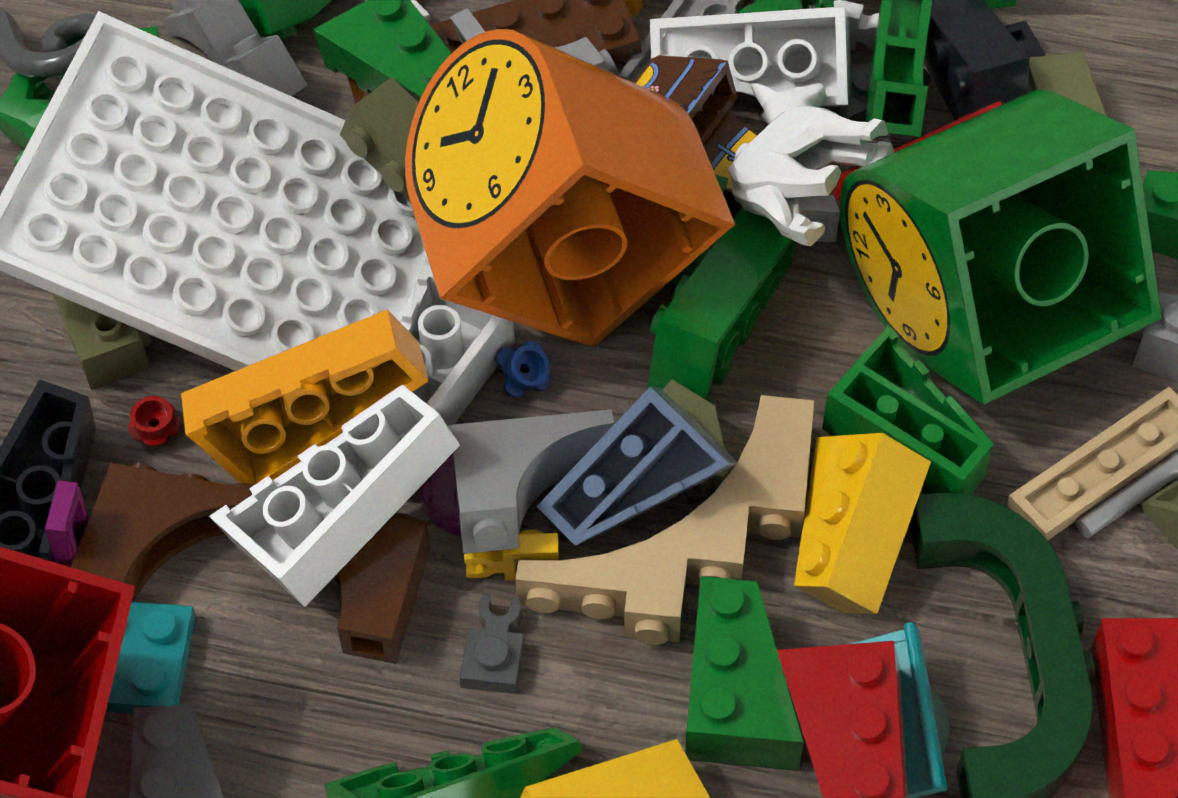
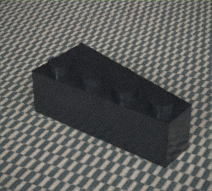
[924,0,1030,120]
[0,379,96,562]

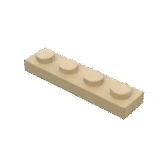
[1006,387,1178,541]

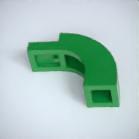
[866,0,932,137]

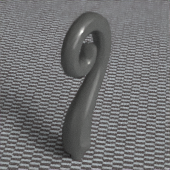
[0,8,96,77]

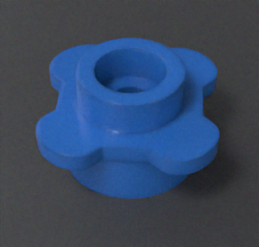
[495,341,551,398]

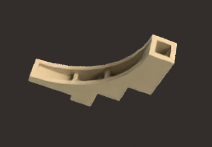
[515,395,815,645]

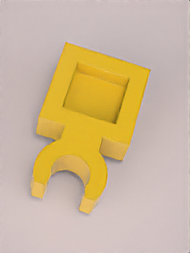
[464,529,559,580]

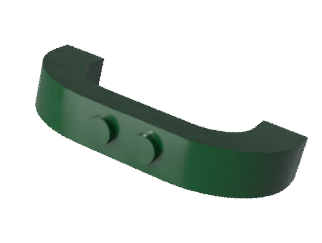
[909,493,1095,798]

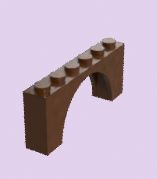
[71,462,430,664]

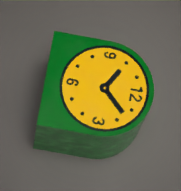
[840,90,1162,405]

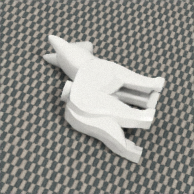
[728,83,894,246]

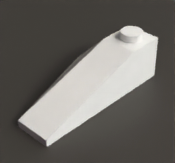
[650,6,851,108]

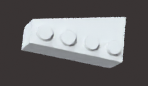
[209,385,460,607]

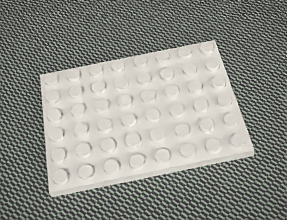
[0,11,430,371]

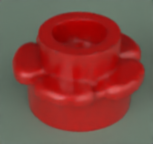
[128,396,181,447]

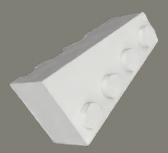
[402,264,515,429]

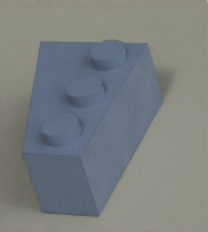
[536,386,739,546]

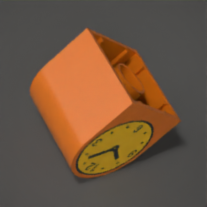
[405,29,735,347]

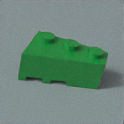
[313,0,452,102]
[822,325,994,495]
[685,576,804,771]

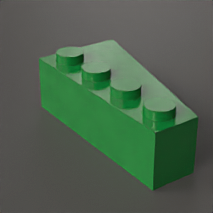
[647,207,797,402]

